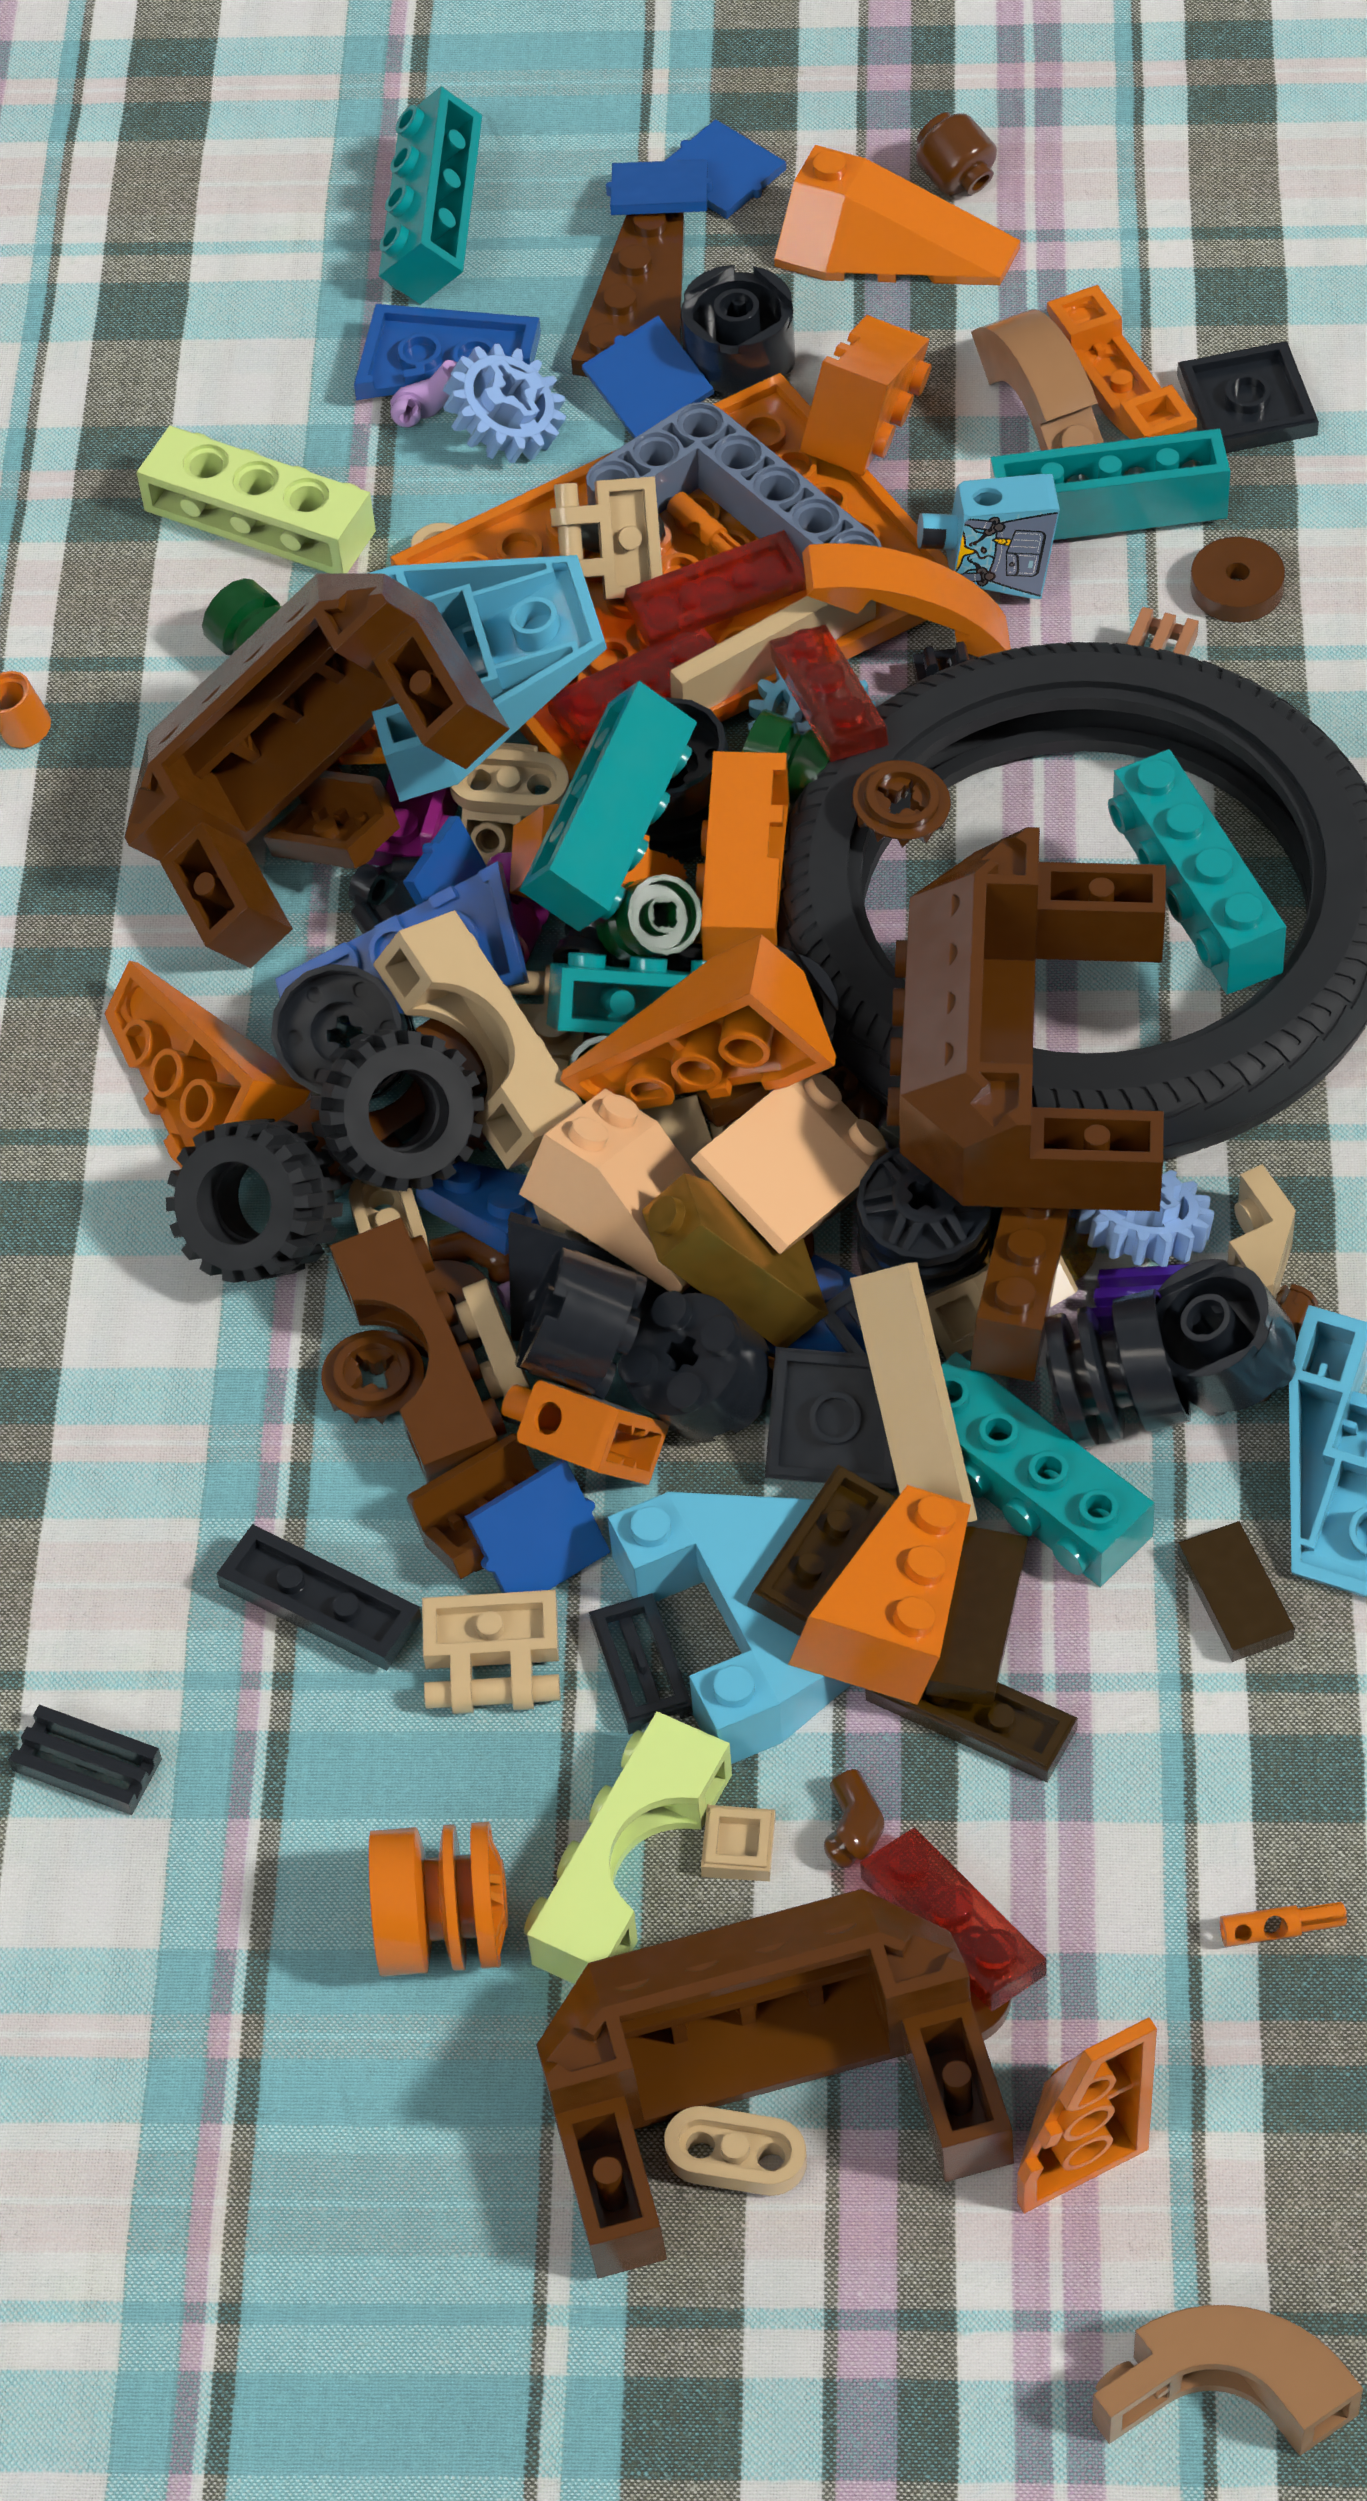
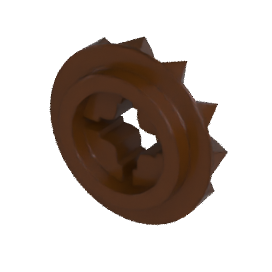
[851,760,951,848]
[321,1330,425,1425]

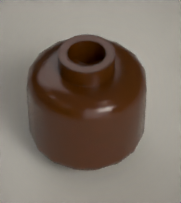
[916,112,997,196]

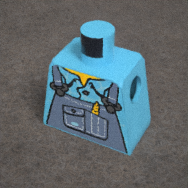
[917,474,1060,599]

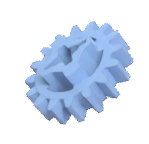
[443,344,566,463]
[1072,1170,1214,1267]

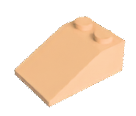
[691,1073,889,1254]
[519,1088,697,1294]

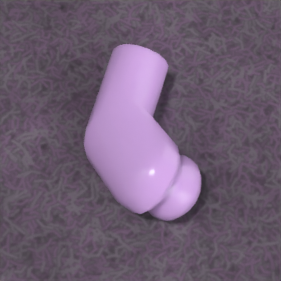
[390,360,457,428]

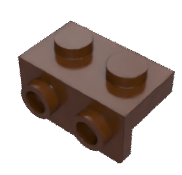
[264,770,401,869]
[407,1433,539,1579]

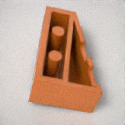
[800,315,932,475]
[692,751,790,961]
[788,1485,971,1705]

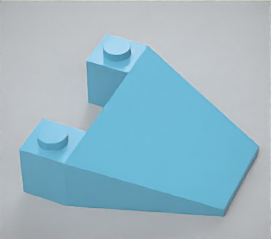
[370,555,607,802]
[1289,1305,1367,1598]
[607,1492,851,1764]

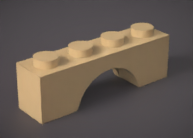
[373,910,583,1170]

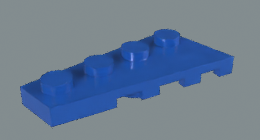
[275,861,529,1026]

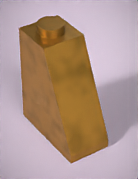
[642,1173,829,1348]

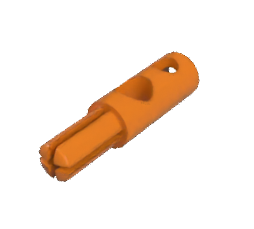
[667,492,750,569]
[1219,1902,1347,1947]

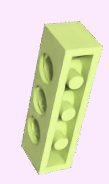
[137,425,376,573]

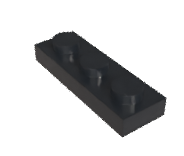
[216,1524,422,1671]

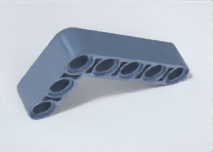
[586,402,881,576]

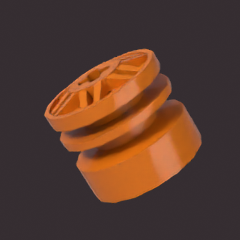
[368,1821,508,1977]

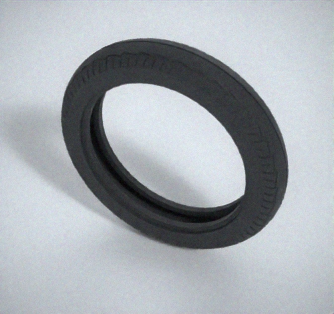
[777,642,1367,1160]

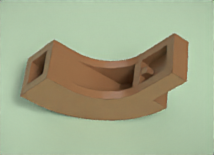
[971,309,1104,450]
[1092,2305,1363,2456]

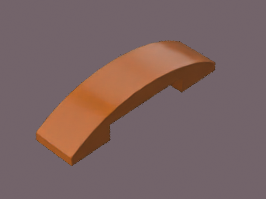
[1047,285,1197,439]
[802,543,1011,657]

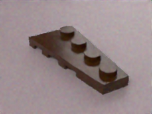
[571,212,685,377]

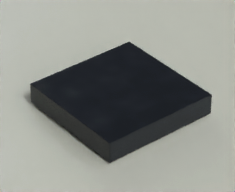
[1177,341,1319,453]
[764,1347,897,1490]

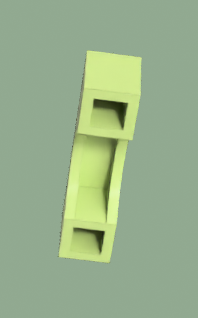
[524,1711,732,1984]

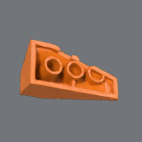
[774,145,1020,286]
[560,934,836,1110]
[104,961,310,1168]
[1017,2017,1157,2214]

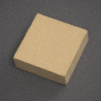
[701,1805,776,1882]

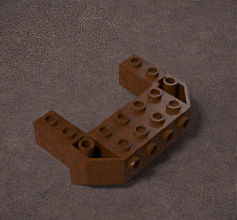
[124,573,510,968]
[887,827,1166,1212]
[536,1889,1014,2279]

